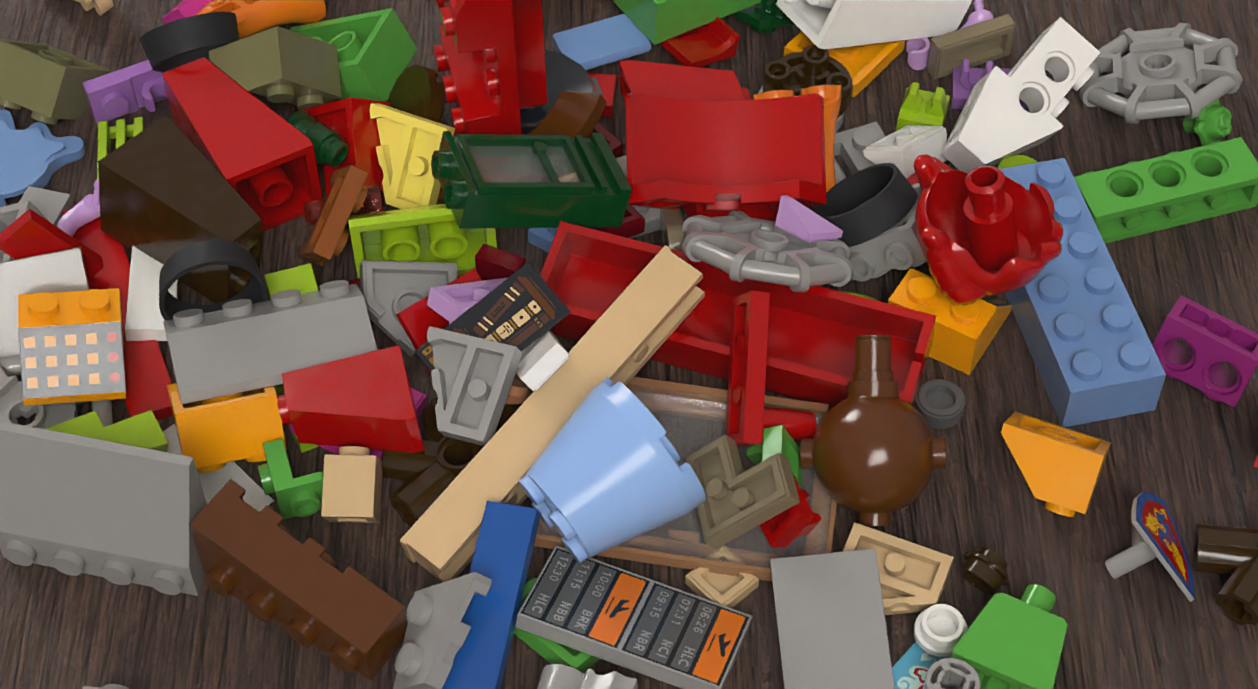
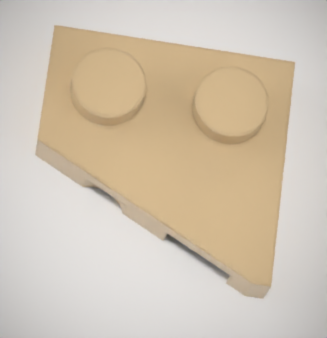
[843,522,954,615]

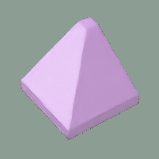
[775,196,843,243]

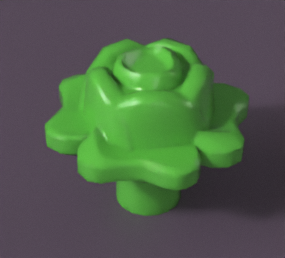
[1183,99,1232,146]

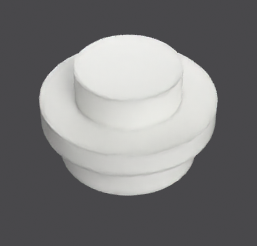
[914,604,968,657]

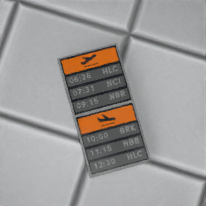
[515,545,753,689]

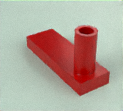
[725,290,816,448]

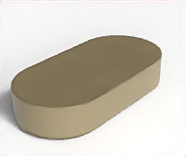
[660,208,685,252]

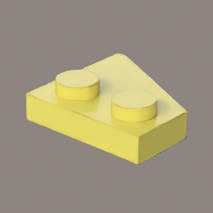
[369,103,455,209]

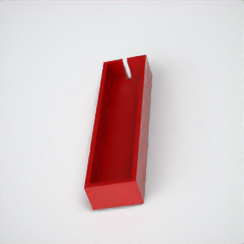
[540,221,936,408]

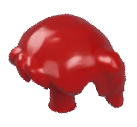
[913,154,1064,306]

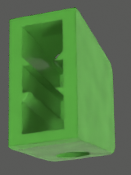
[951,584,1068,689]

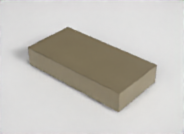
[927,14,1016,79]

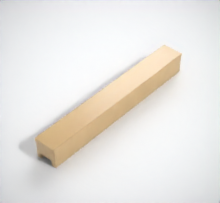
[399,245,705,582]

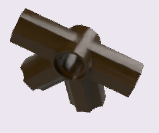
[382,397,516,527]
[1192,524,1258,626]

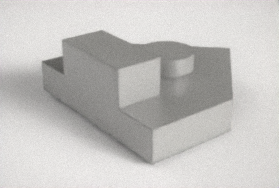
[360,260,457,357]

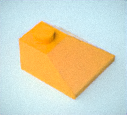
[1001,411,1111,517]

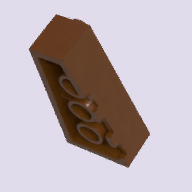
[189,479,408,680]

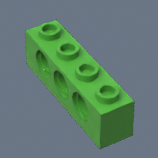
[1074,137,1258,244]

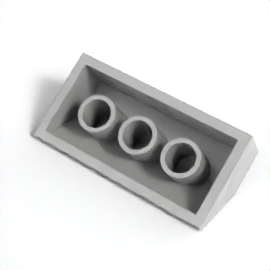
[163,280,378,404]

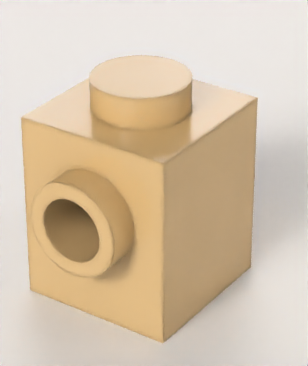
[321,446,382,523]

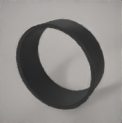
[139,12,239,72]
[814,163,917,247]
[159,240,268,321]

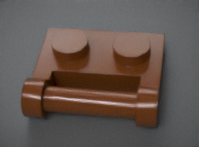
[297,165,368,267]

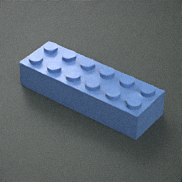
[1000,158,1166,427]

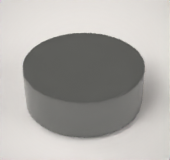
[914,379,965,429]

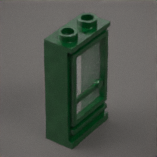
[431,131,632,229]

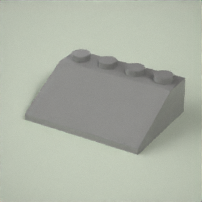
[0,421,207,596]

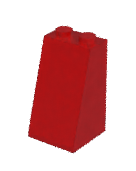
[162,57,324,233]

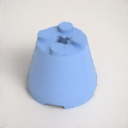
[518,377,706,563]

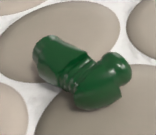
[286,110,349,168]

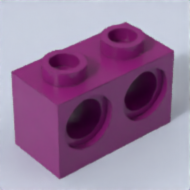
[1152,295,1258,408]

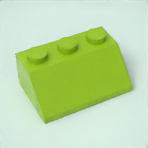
[348,204,497,278]

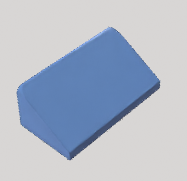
[552,13,652,70]

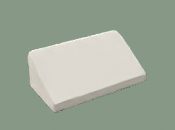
[863,125,947,179]

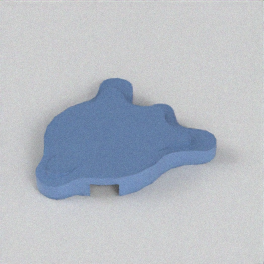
[0,109,86,207]

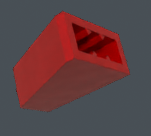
[619,60,751,107]
[277,345,425,453]

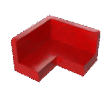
[289,98,391,196]

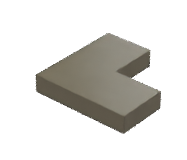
[685,434,800,549]

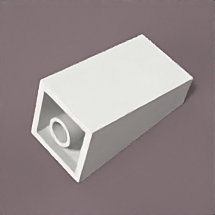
[776,0,973,49]

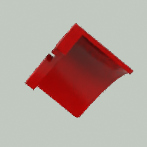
[625,92,827,212]

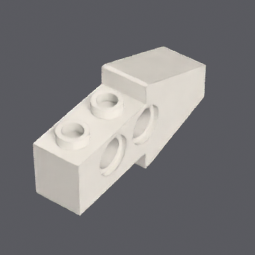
[941,17,1100,174]

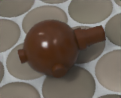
[800,335,947,526]

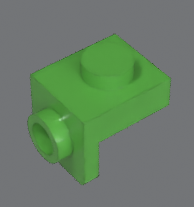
[258,439,323,520]

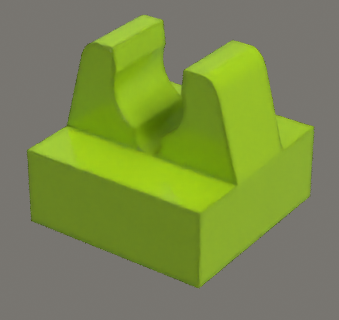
[896,82,950,130]

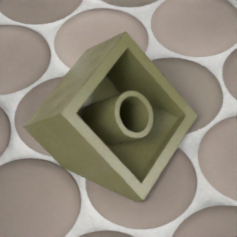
[208,26,342,110]
[0,39,114,125]

